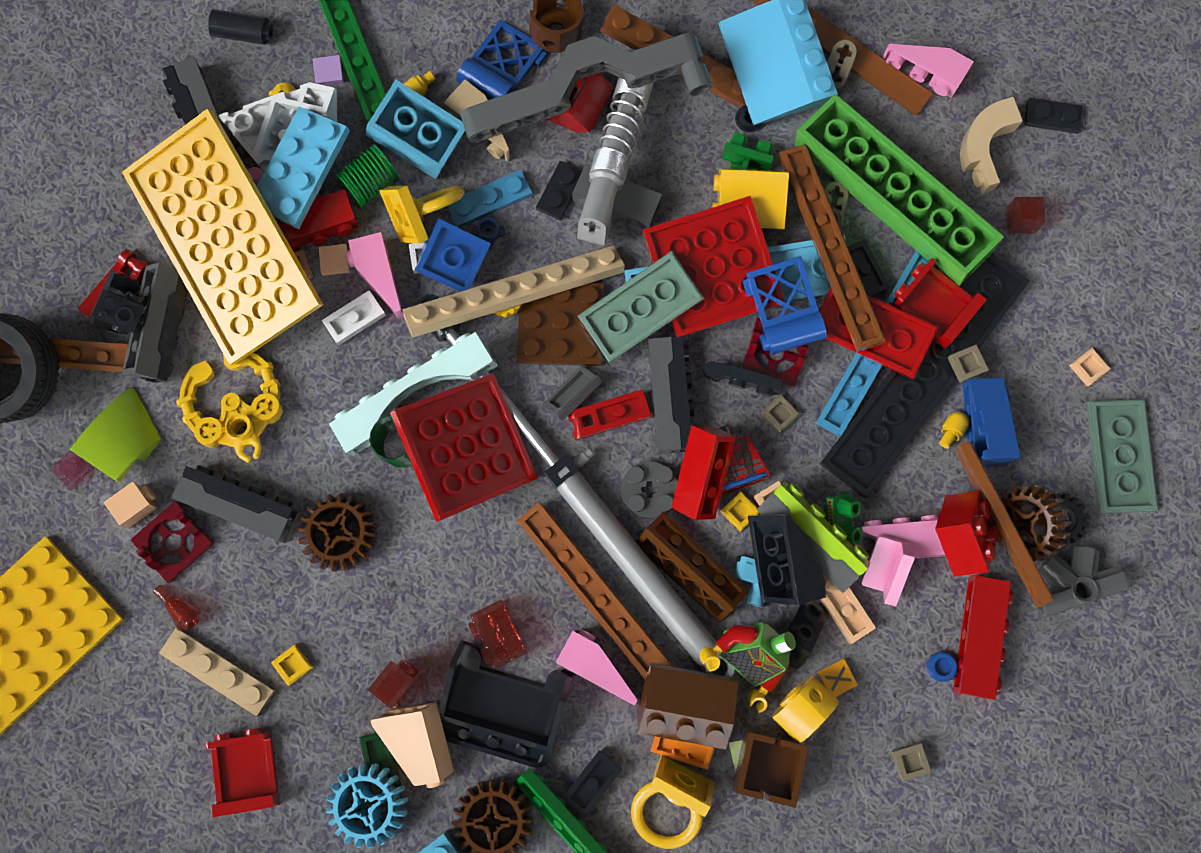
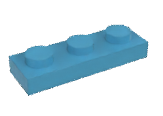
[447,169,532,228]

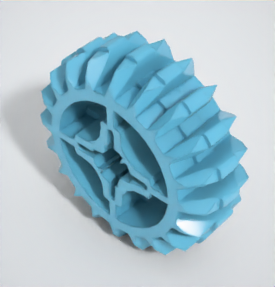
[326,763,408,848]

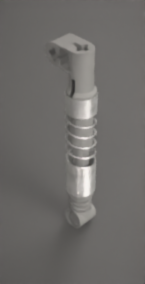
[577,21,666,246]

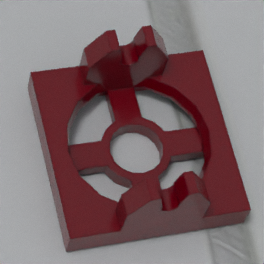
[742,317,808,387]
[130,501,214,583]

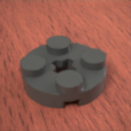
[621,461,677,519]

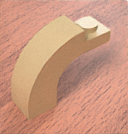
[960,97,1023,194]

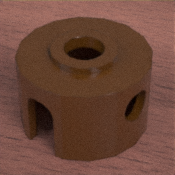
[529,0,584,53]

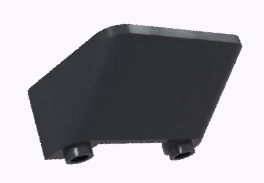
[439,640,574,768]

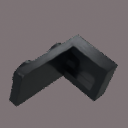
[787,601,829,670]

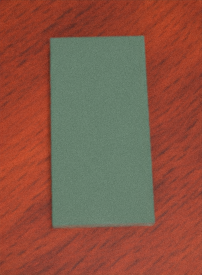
[578,251,704,363]
[1087,399,1158,514]

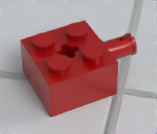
[935,490,999,577]

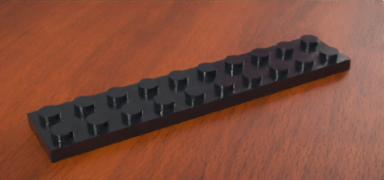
[819,253,1030,499]

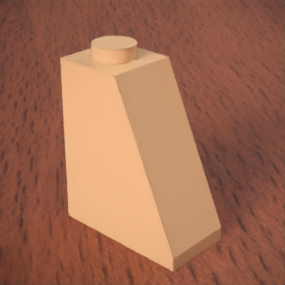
[371,702,454,788]

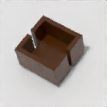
[732,731,808,808]

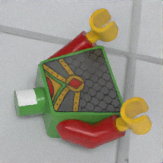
[700,622,796,713]

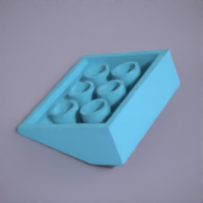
[718,0,838,125]

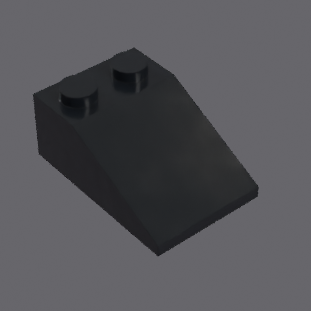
[748,514,826,605]

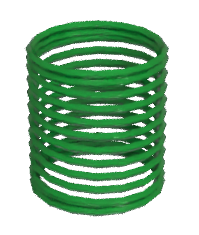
[335,144,400,208]

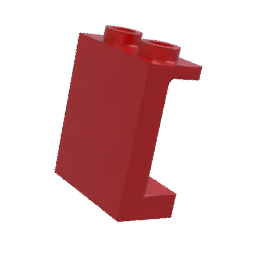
[892,258,987,349]
[206,727,280,817]

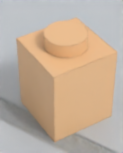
[103,482,157,529]

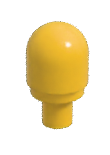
[403,71,436,96]
[939,412,970,449]

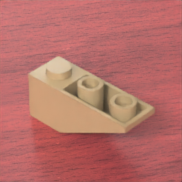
[444,80,510,162]

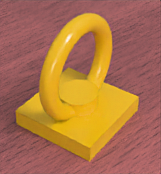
[379,186,465,244]
[631,755,715,849]

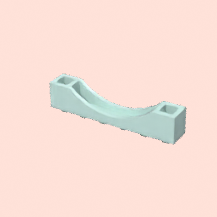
[329,332,498,455]

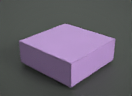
[313,55,344,86]

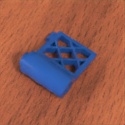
[456,20,547,100]
[742,256,827,355]

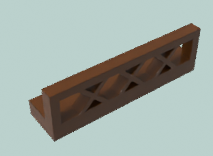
[636,512,749,623]

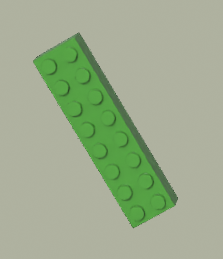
[794,94,1004,286]

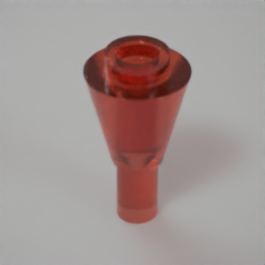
[153,585,201,631]

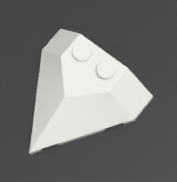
[218,82,337,171]

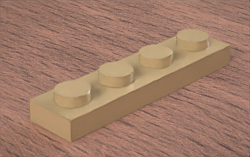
[159,628,275,716]

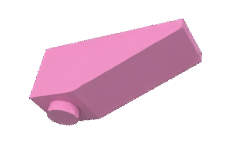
[346,232,404,318]
[556,629,638,706]

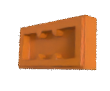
[650,736,715,770]

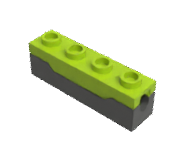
[757,481,871,593]

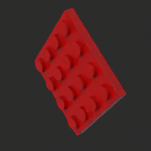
[642,196,785,337]
[390,373,538,522]

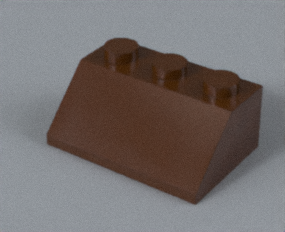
[637,663,738,750]

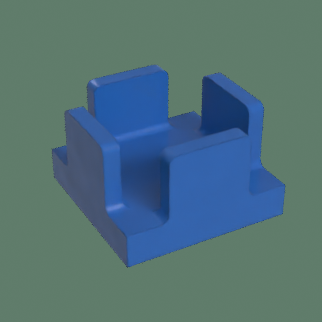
[415,218,491,292]

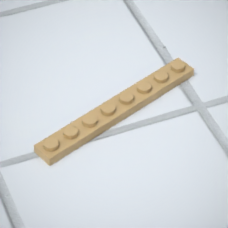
[402,245,625,338]

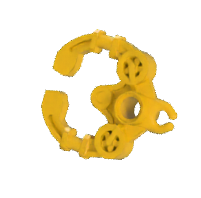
[176,353,283,463]

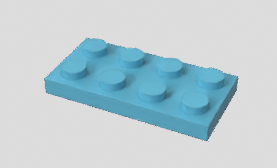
[257,107,350,229]

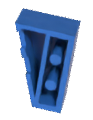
[962,378,1021,467]

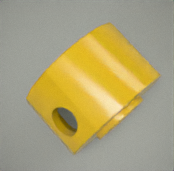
[771,675,839,744]

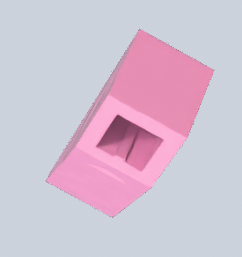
[882,44,974,98]
[861,515,945,559]

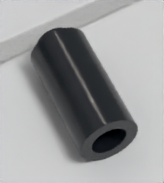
[208,9,273,45]

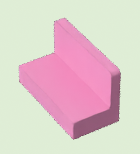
[861,534,915,606]

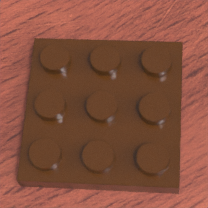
[517,283,604,366]

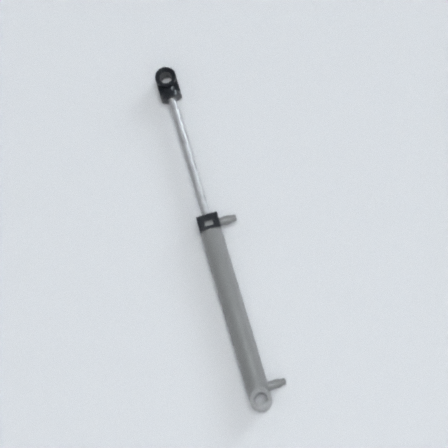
[417,294,735,678]

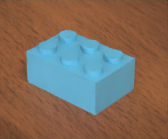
[365,80,465,179]

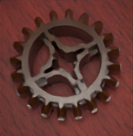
[998,483,1072,562]
[298,493,378,572]
[452,779,534,853]

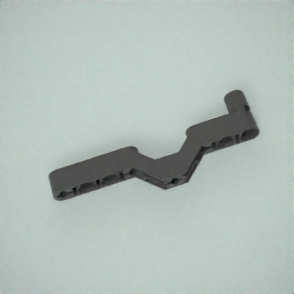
[460,32,713,142]

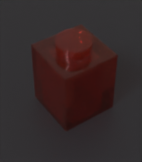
[1006,197,1045,234]

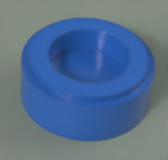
[927,652,958,682]

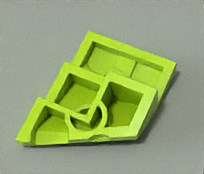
[70,387,161,483]

